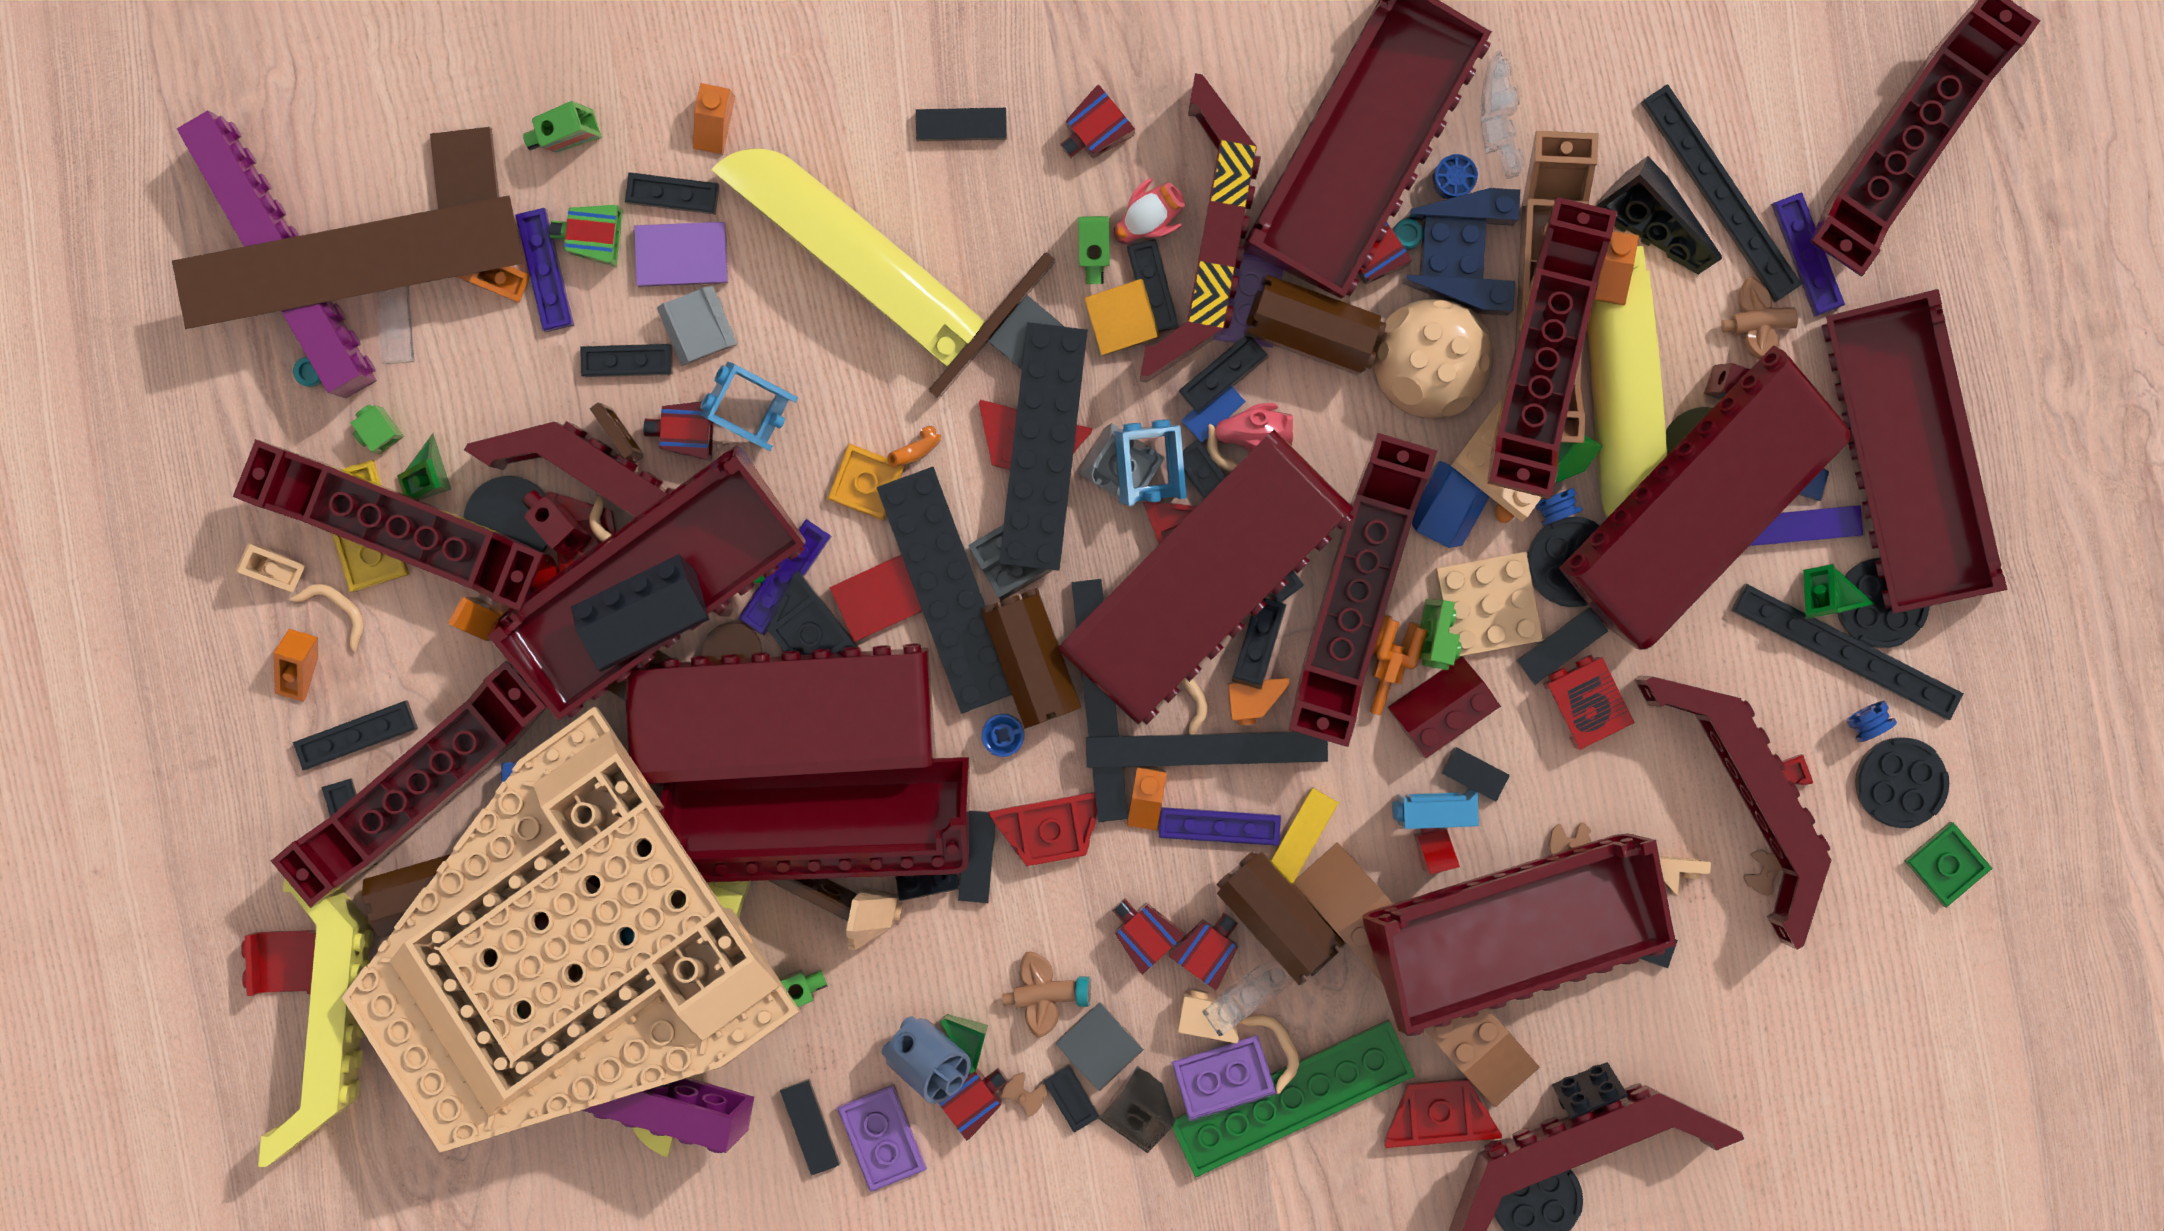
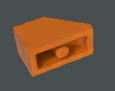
[693,83,735,155]
[1594,231,1639,305]
[456,266,530,303]
[448,597,504,641]
[273,629,318,702]
[1227,677,1290,725]
[1127,767,1167,831]

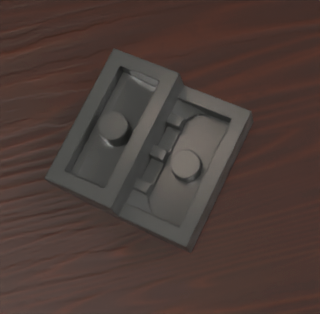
[988,295,1064,370]
[968,524,1052,601]
[1056,1002,1144,1091]

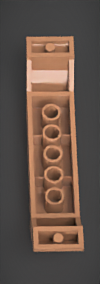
[1515,131,1599,443]
[1293,842,1540,1107]

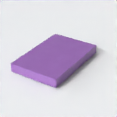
[634,222,728,287]
[1213,252,1283,348]
[1172,1035,1277,1122]
[837,1084,927,1192]

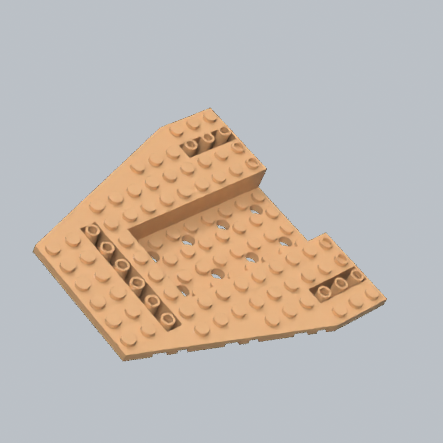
[342,706,801,1153]

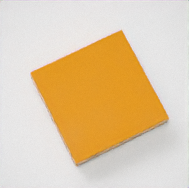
[1085,279,1160,356]
[827,443,906,521]

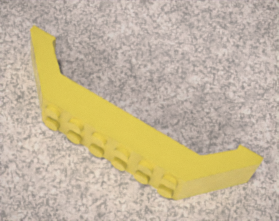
[258,878,374,1167]

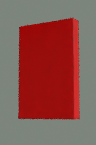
[829,555,922,642]

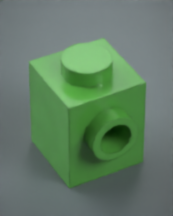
[351,405,404,454]

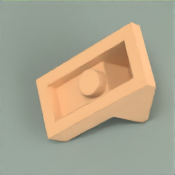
[236,543,305,593]
[1659,856,1711,896]

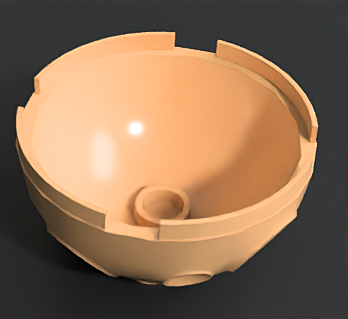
[1373,298,1493,419]

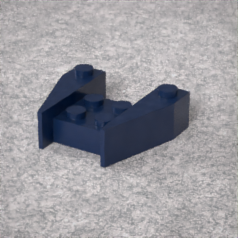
[1403,188,1521,316]

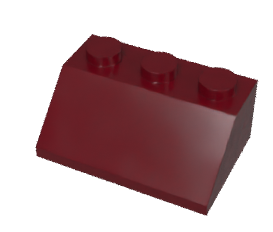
[1387,656,1501,758]

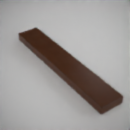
[929,252,1055,400]

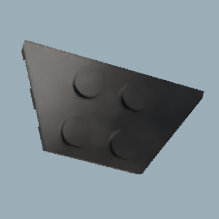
[767,570,858,655]

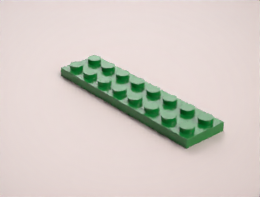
[1170,1019,1415,1178]

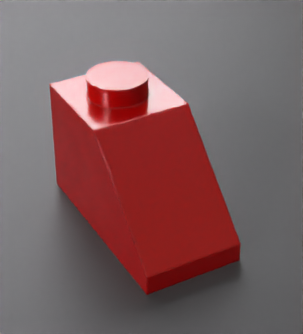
[1414,828,1460,875]

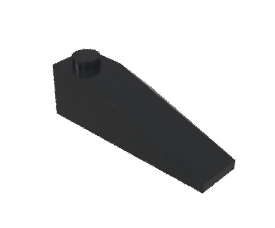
[1595,156,1722,275]

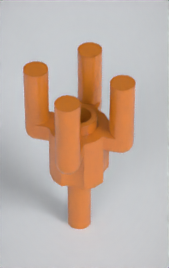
[1370,614,1428,716]

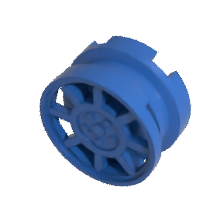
[1432,154,1478,199]
[1535,488,1583,526]
[1846,701,1897,742]
[981,714,1025,757]

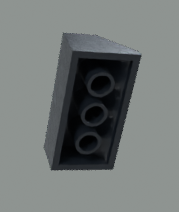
[571,554,710,672]

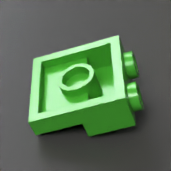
[1419,599,1462,670]

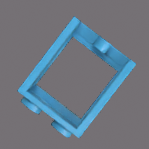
[700,361,798,451]
[1113,419,1186,506]
[1392,788,1479,829]

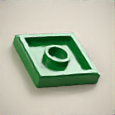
[1904,822,1993,908]

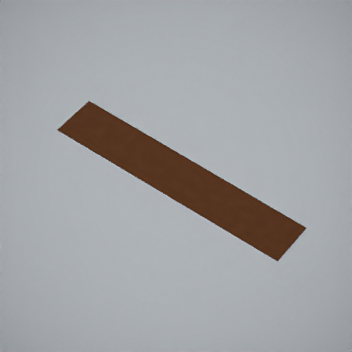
[172,195,523,329]

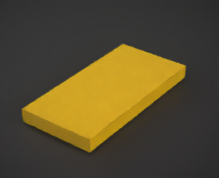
[331,460,410,592]

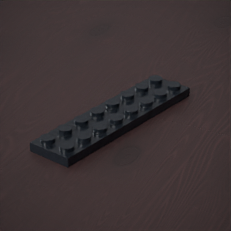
[999,322,1088,571]
[876,467,1012,714]

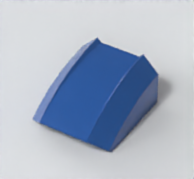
[1412,461,1490,548]

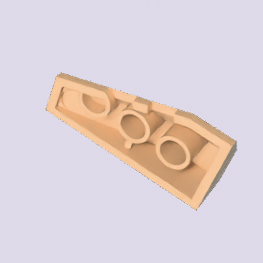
[846,887,903,951]

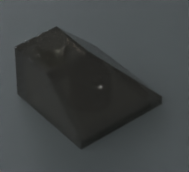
[1098,1066,1175,1153]

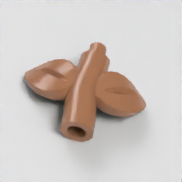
[1721,277,1798,360]
[1002,952,1076,1038]

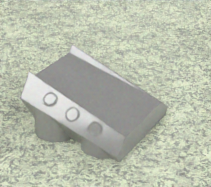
[657,286,737,366]
[1079,423,1164,507]

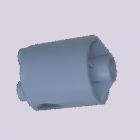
[882,1016,971,1104]

